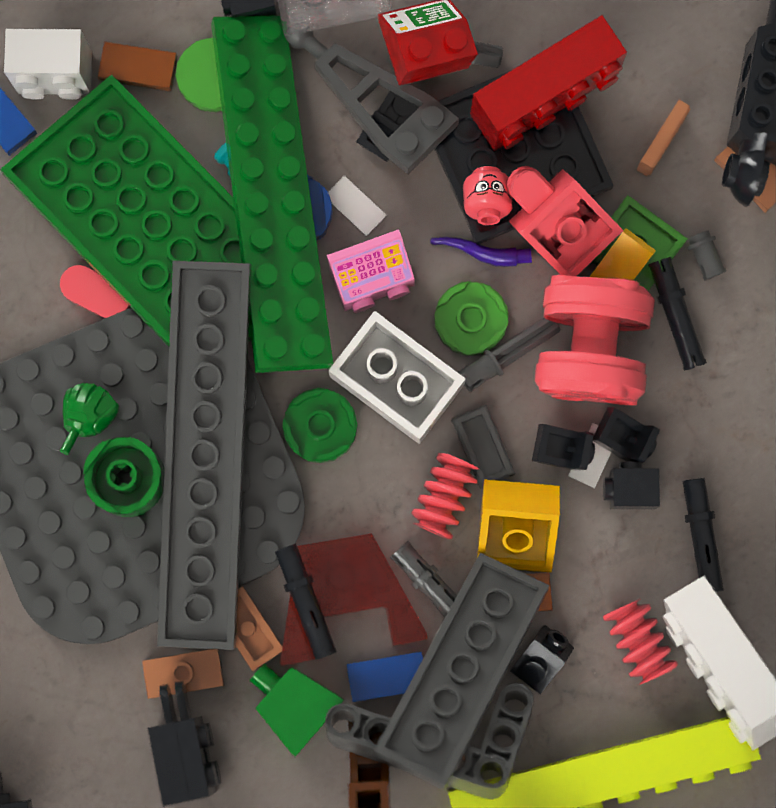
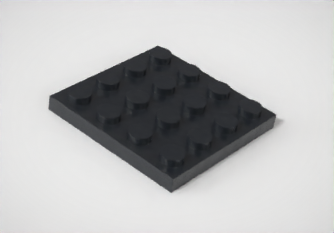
[435,72,614,244]

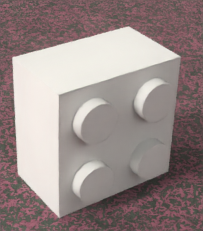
[4,29,93,100]

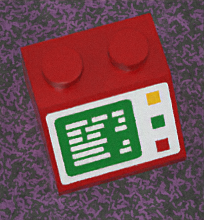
[377,0,478,86]

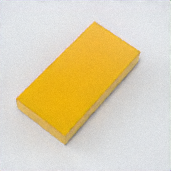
[590,228,656,281]

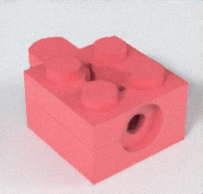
[507,166,623,276]

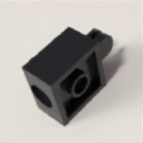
[148,680,221,806]

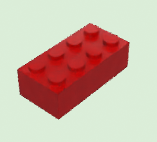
[470,15,627,151]

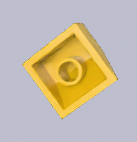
[477,479,560,573]

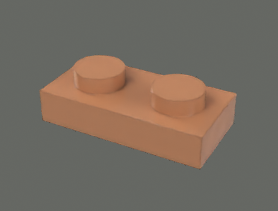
[236,586,285,671]

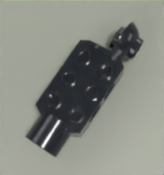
[722,0,776,207]

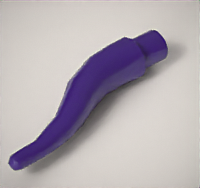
[430,237,532,267]

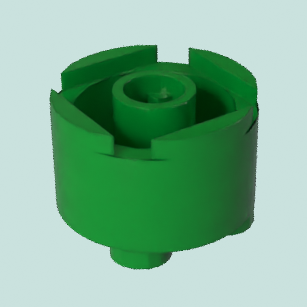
[83,437,164,517]

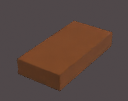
[98,42,178,92]

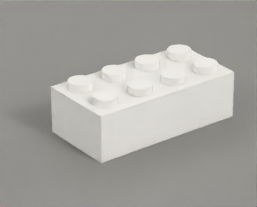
[663,576,776,750]

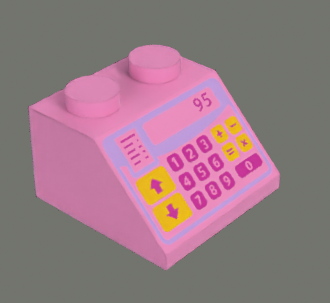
[327,229,415,313]

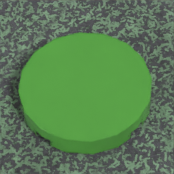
[176,38,222,112]
[434,281,508,356]

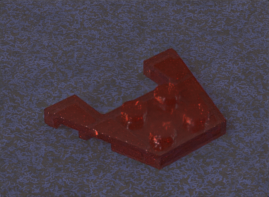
[280,533,428,666]

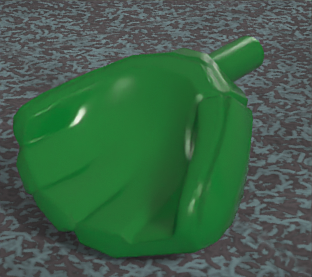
[60,383,119,455]

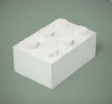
[328,311,466,444]

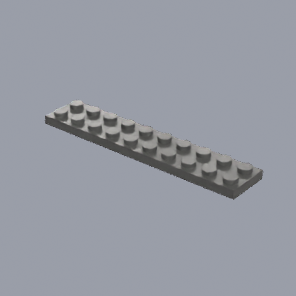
[157,261,251,650]

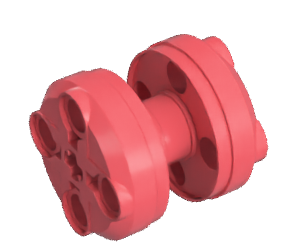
[534,275,655,406]

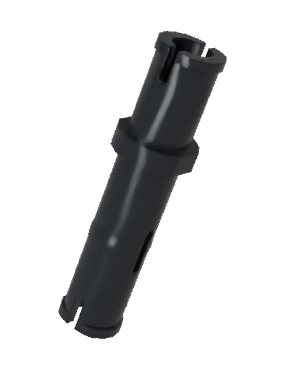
[648,256,707,371]
[683,478,724,592]
[275,543,337,660]

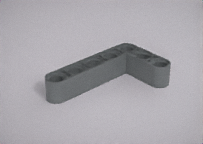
[325,683,534,800]

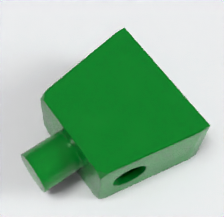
[249,663,344,757]

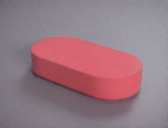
[60,265,131,319]

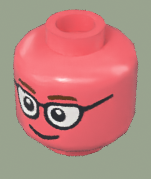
[463,166,513,225]

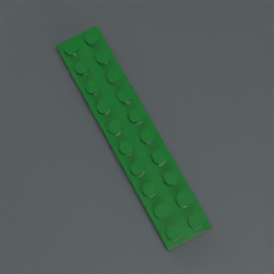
[211,16,333,373]

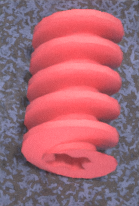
[411,453,480,539]
[603,598,678,685]

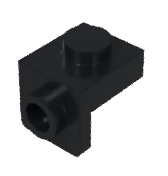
[593,407,660,462]
[532,424,595,470]
[510,625,574,694]

